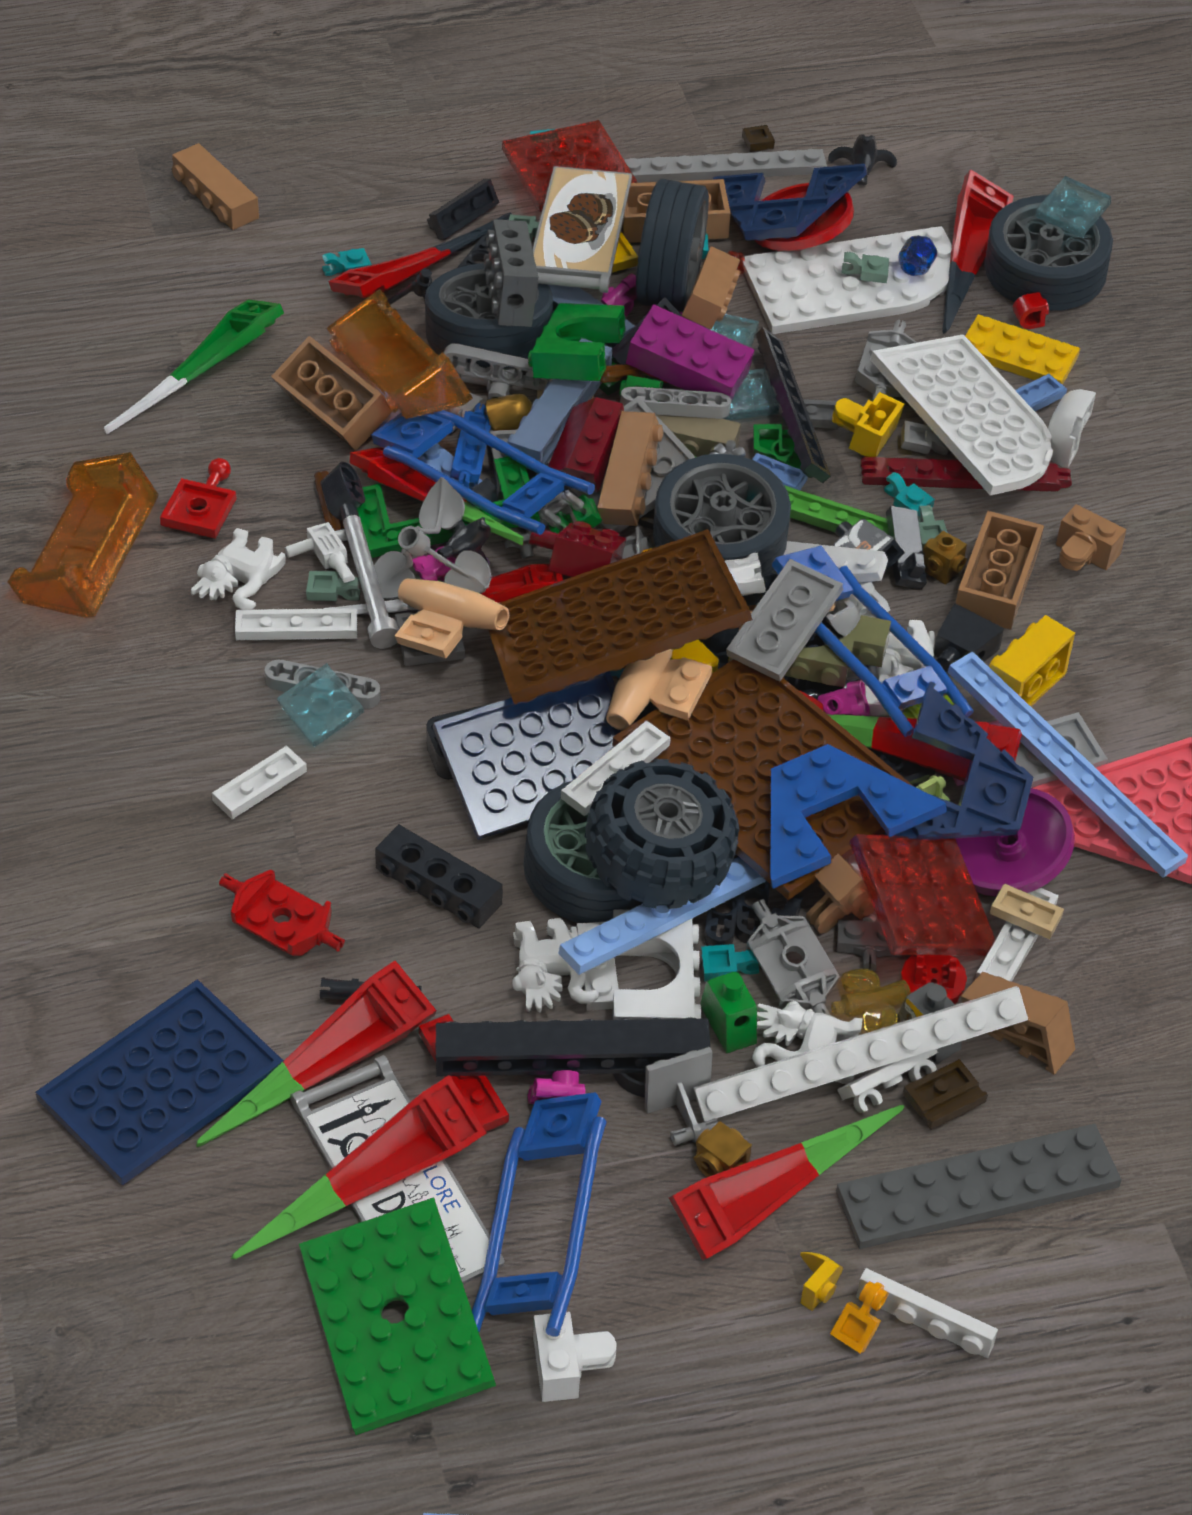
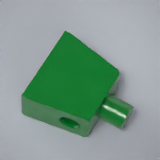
[700,972,757,1054]

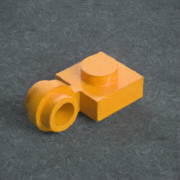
[830,1281,889,1354]

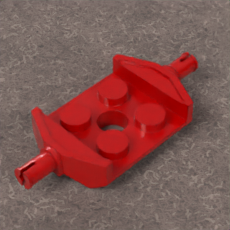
[219,869,345,956]

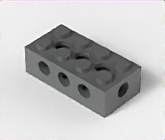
[483,219,539,327]

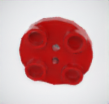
[901,950,967,1005]

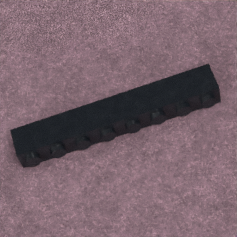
[436,1017,711,1077]

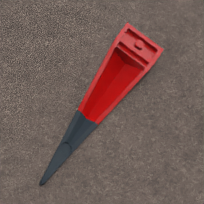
[942,170,1014,334]
[328,212,512,299]

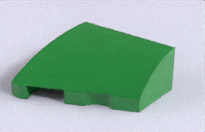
[753,424,801,470]

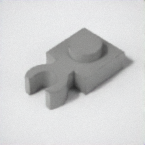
[901,420,949,455]

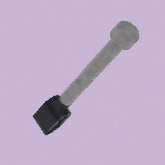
[321,461,399,649]

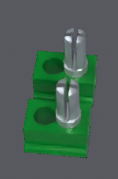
[539,490,602,534]

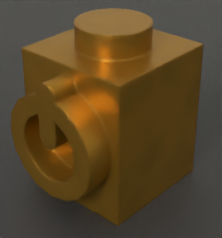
[693,1121,752,1177]

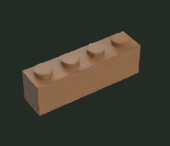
[172,143,259,230]
[682,246,741,330]
[597,411,663,526]

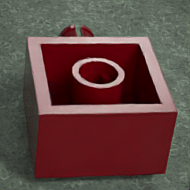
[529,521,627,577]

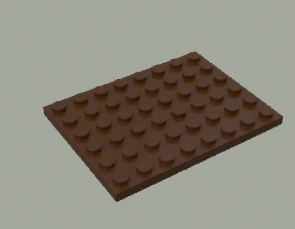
[488,529,752,704]
[612,659,913,900]

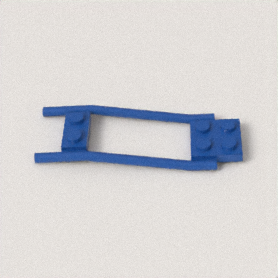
[371,406,595,535]
[772,545,974,737]
[472,1092,607,1337]

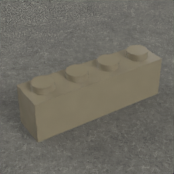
[656,414,741,457]

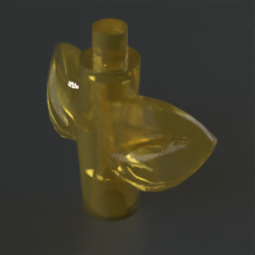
[831,969,911,1033]

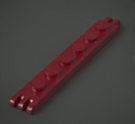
[861,457,1072,492]

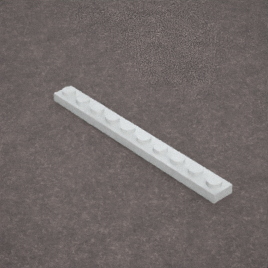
[693,986,1028,1122]

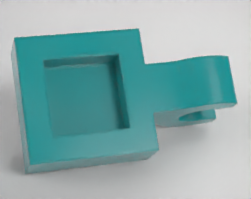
[322,248,372,276]
[884,472,935,516]
[701,944,759,981]

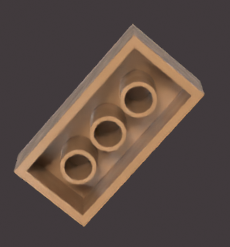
[621,179,731,243]
[271,336,394,451]
[956,511,1044,630]

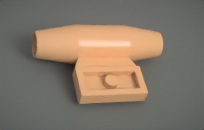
[395,578,509,658]
[606,649,712,730]

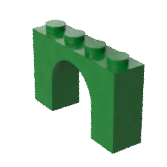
[528,303,626,381]

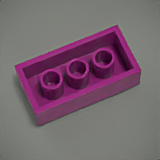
[626,304,755,401]

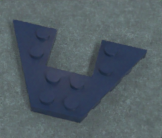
[713,164,867,241]
[882,681,1034,843]

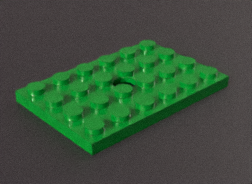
[299,1197,496,1435]

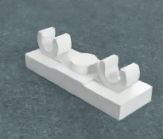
[837,1049,938,1113]

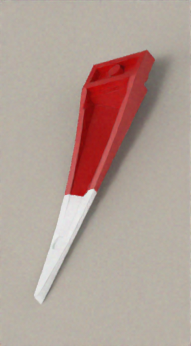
[324,564,563,615]

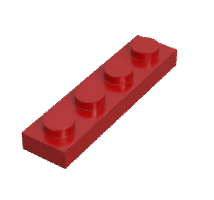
[419,1014,509,1131]

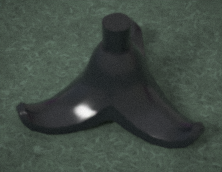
[828,134,897,186]
[437,517,491,565]

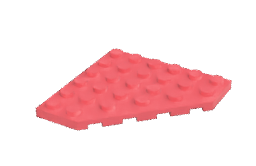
[1033,737,1192,884]

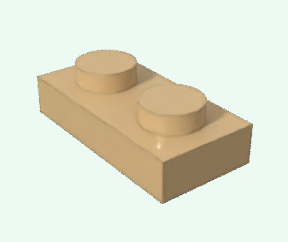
[990,884,1064,939]

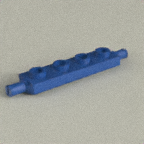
[450,403,491,488]

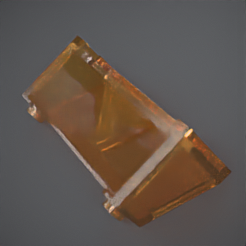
[326,289,473,419]
[7,452,159,618]

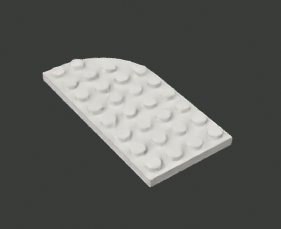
[740,226,952,334]
[870,335,1053,495]

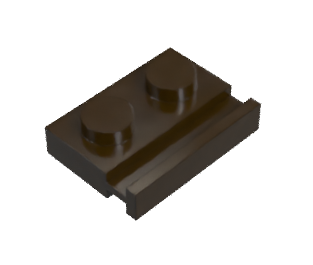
[903,1059,988,1130]

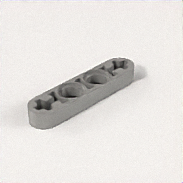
[442,344,550,390]
[620,387,731,419]
[265,660,381,709]

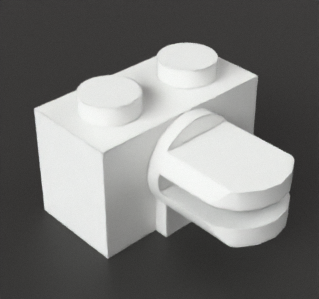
[533,1312,616,1402]

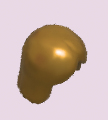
[486,394,532,431]

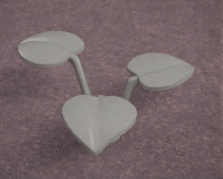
[361,477,491,599]

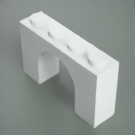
[613,910,701,1020]

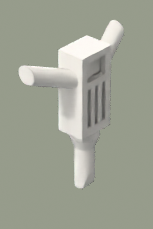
[285,522,355,583]

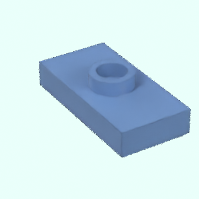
[1015,374,1067,411]
[752,453,808,490]

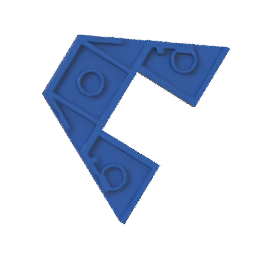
[770,744,947,889]

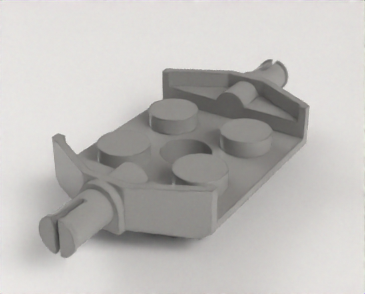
[855,320,918,402]
[745,899,840,1015]

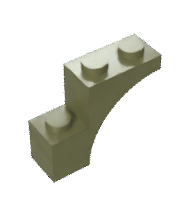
[784,615,891,688]

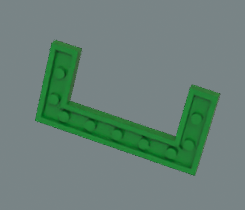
[357,457,540,558]

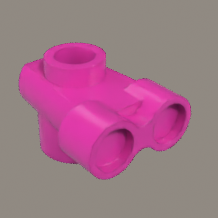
[601,273,637,316]
[412,546,457,581]
[818,680,870,716]
[528,1070,585,1104]

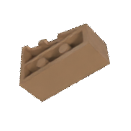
[961,971,1076,1075]

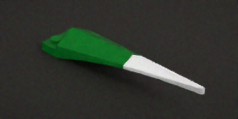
[104,299,284,434]

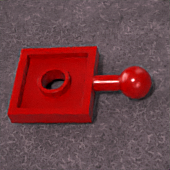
[160,458,237,539]

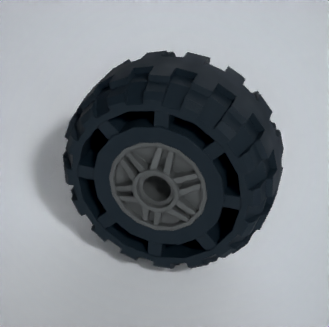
[585,759,740,909]

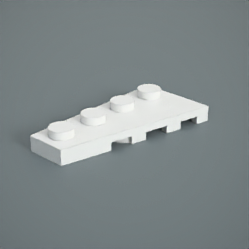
[771,541,888,583]

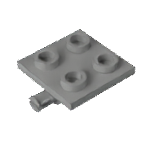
[645,1047,718,1146]

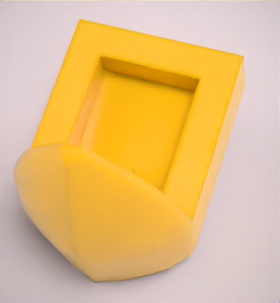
[800,1252,843,1311]

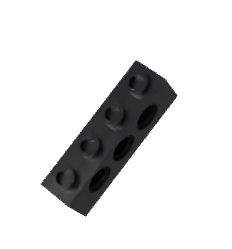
[375,824,503,929]

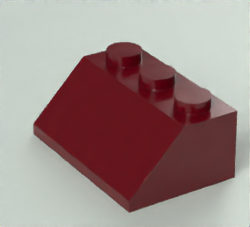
[548,397,624,493]

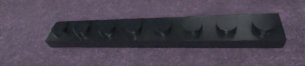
[755,327,831,483]

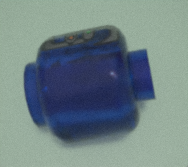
[898,235,938,276]

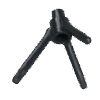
[377,268,432,311]

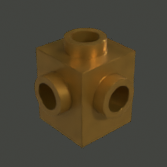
[923,530,967,585]

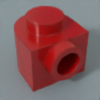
[1013,292,1049,329]

